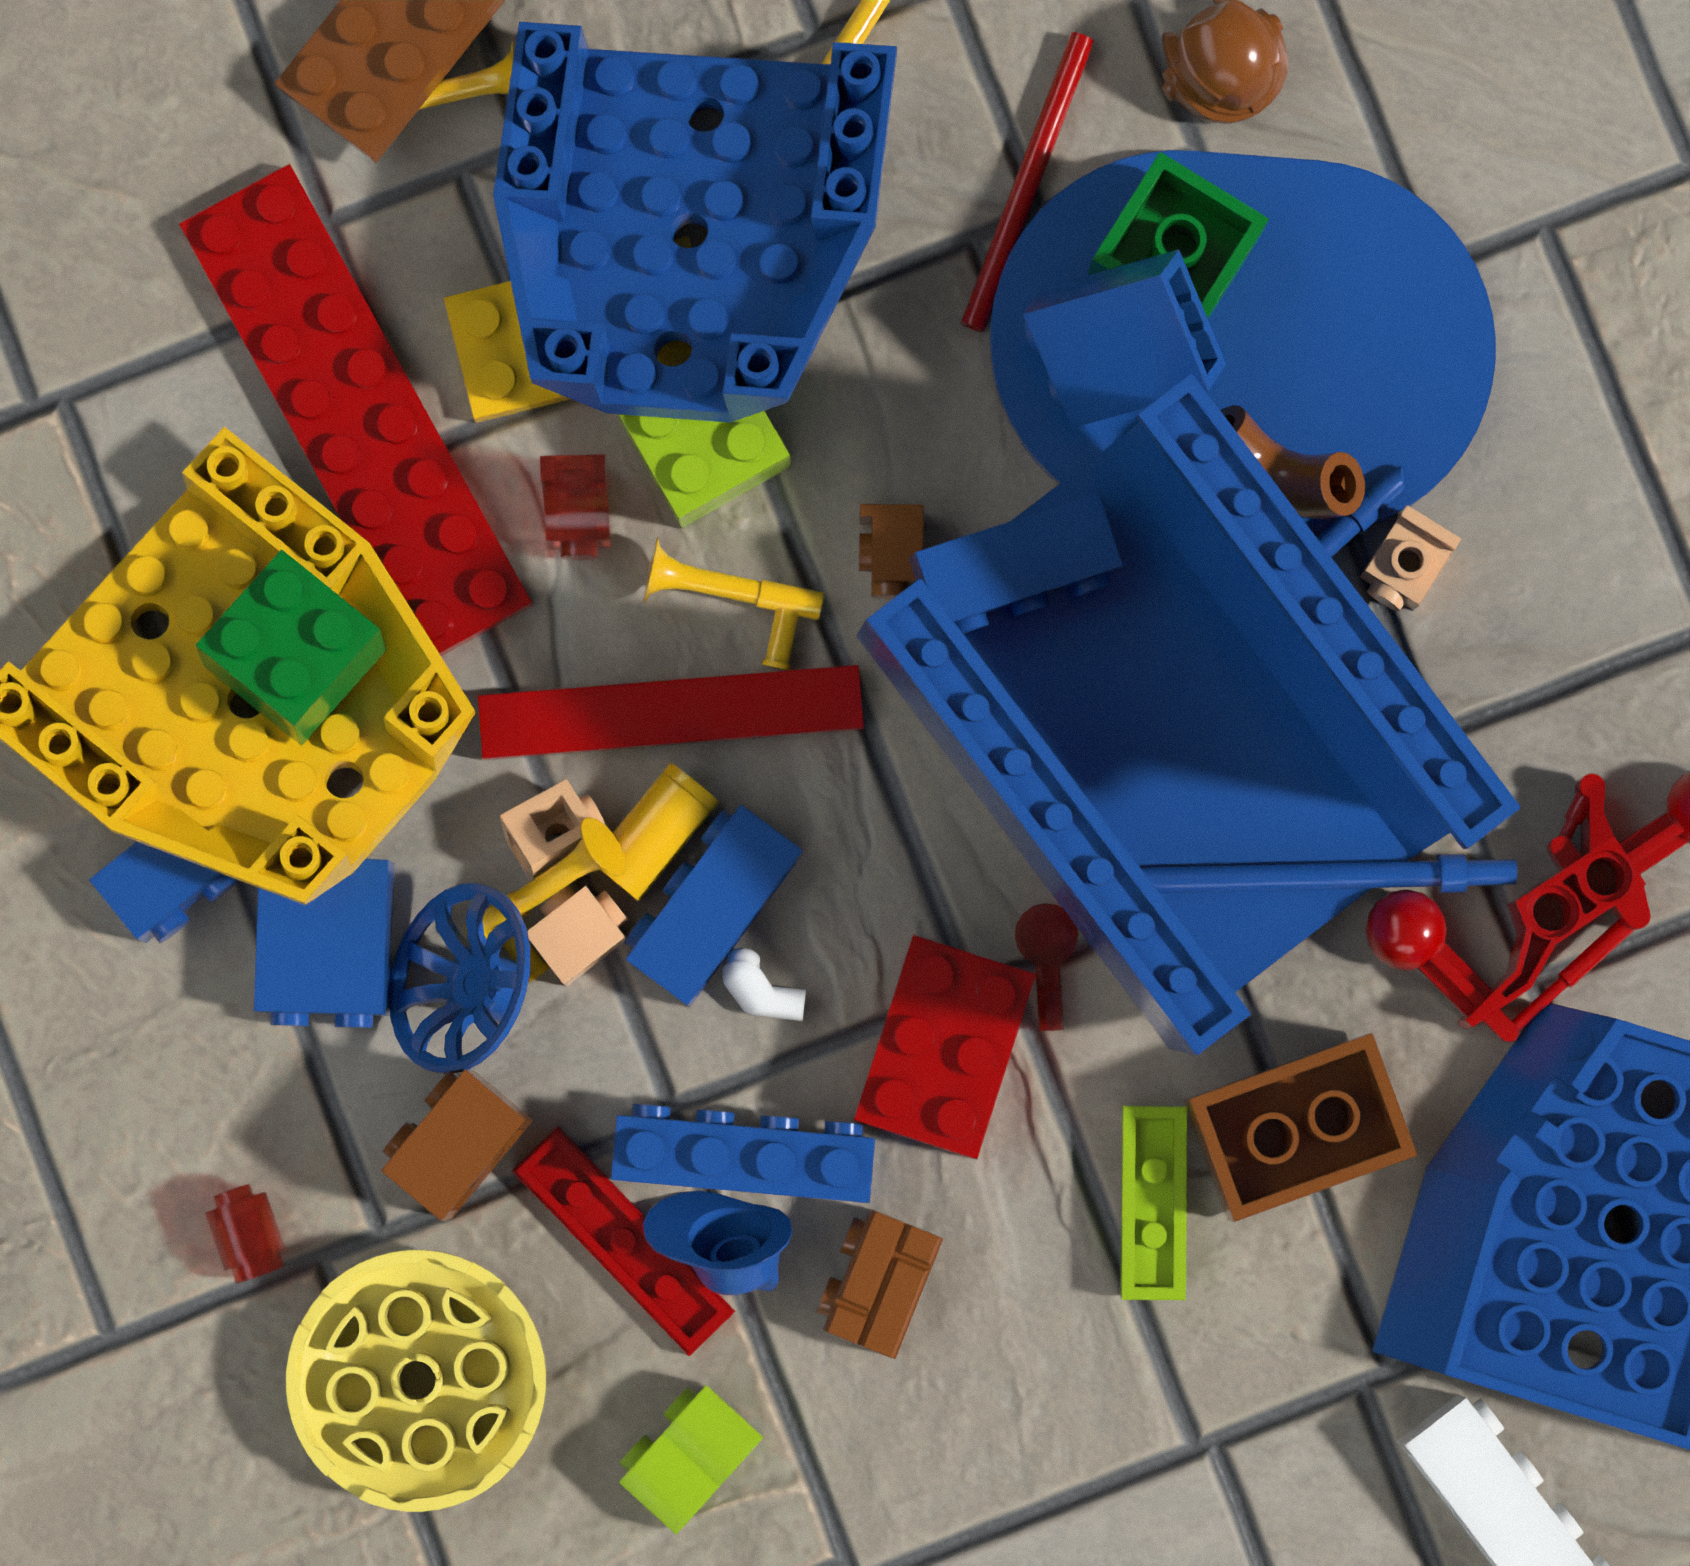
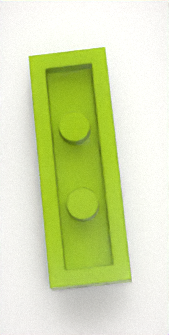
[1120,1106,1187,1301]

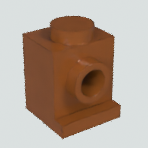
[859,504,924,599]

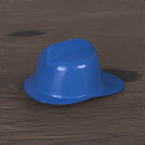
[643,1191,793,1295]

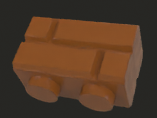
[816,1209,943,1359]

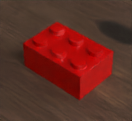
[853,935,1036,1160]

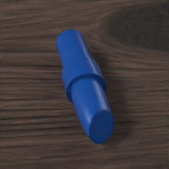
[1316,465,1405,557]

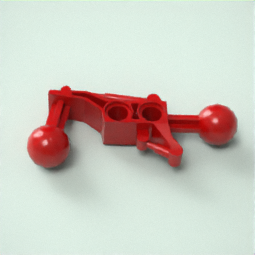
[1365,771,1690,1043]

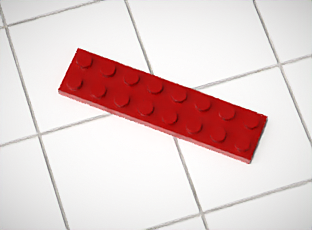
[179,164,534,656]

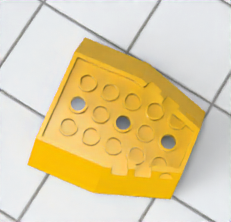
[0,426,475,905]

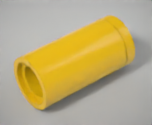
[600,762,720,901]

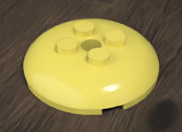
[286,1250,546,1512]

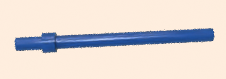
[1141,854,1517,893]

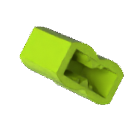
[619,1385,764,1535]

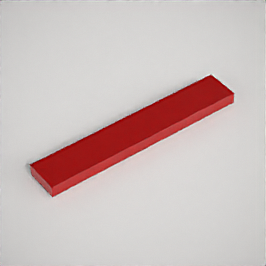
[477,665,864,761]

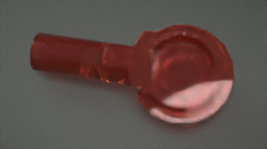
[1014,903,1079,1032]

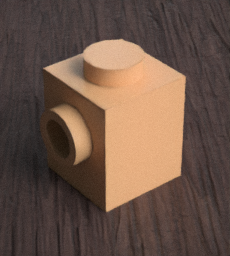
[527,885,629,986]

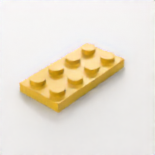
[443,236,692,423]

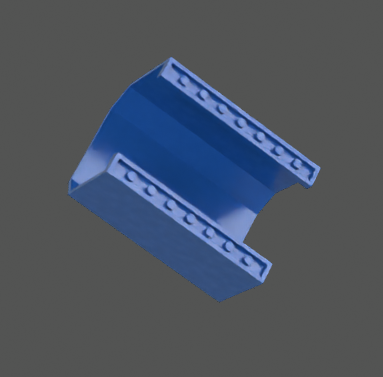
[856,373,1521,1056]

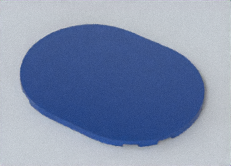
[990,150,1496,537]

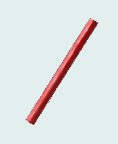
[960,32,1094,333]

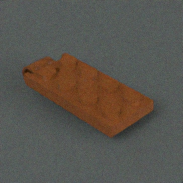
[274,0,505,163]

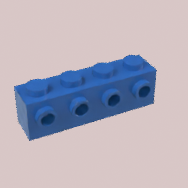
[611,1104,875,1203]

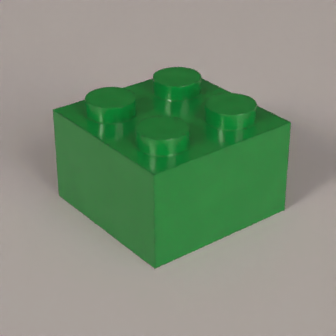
[1088,152,1269,320]
[195,549,386,746]

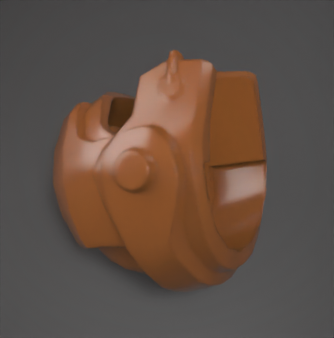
[1161,0,1288,124]

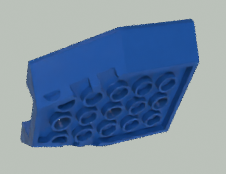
[493,22,897,423]
[1372,1003,1690,1450]

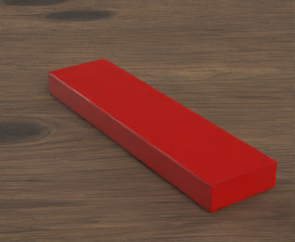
[512,1126,736,1356]

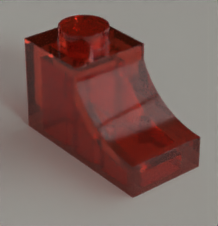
[540,454,613,560]

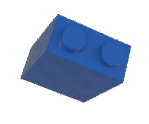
[1023,249,1226,428]
[254,859,394,1028]

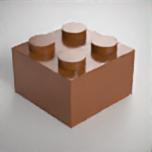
[381,1069,534,1221]

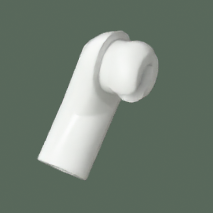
[722,948,806,1021]

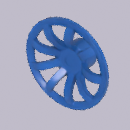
[389,883,530,1074]

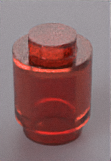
[205,1184,286,1284]

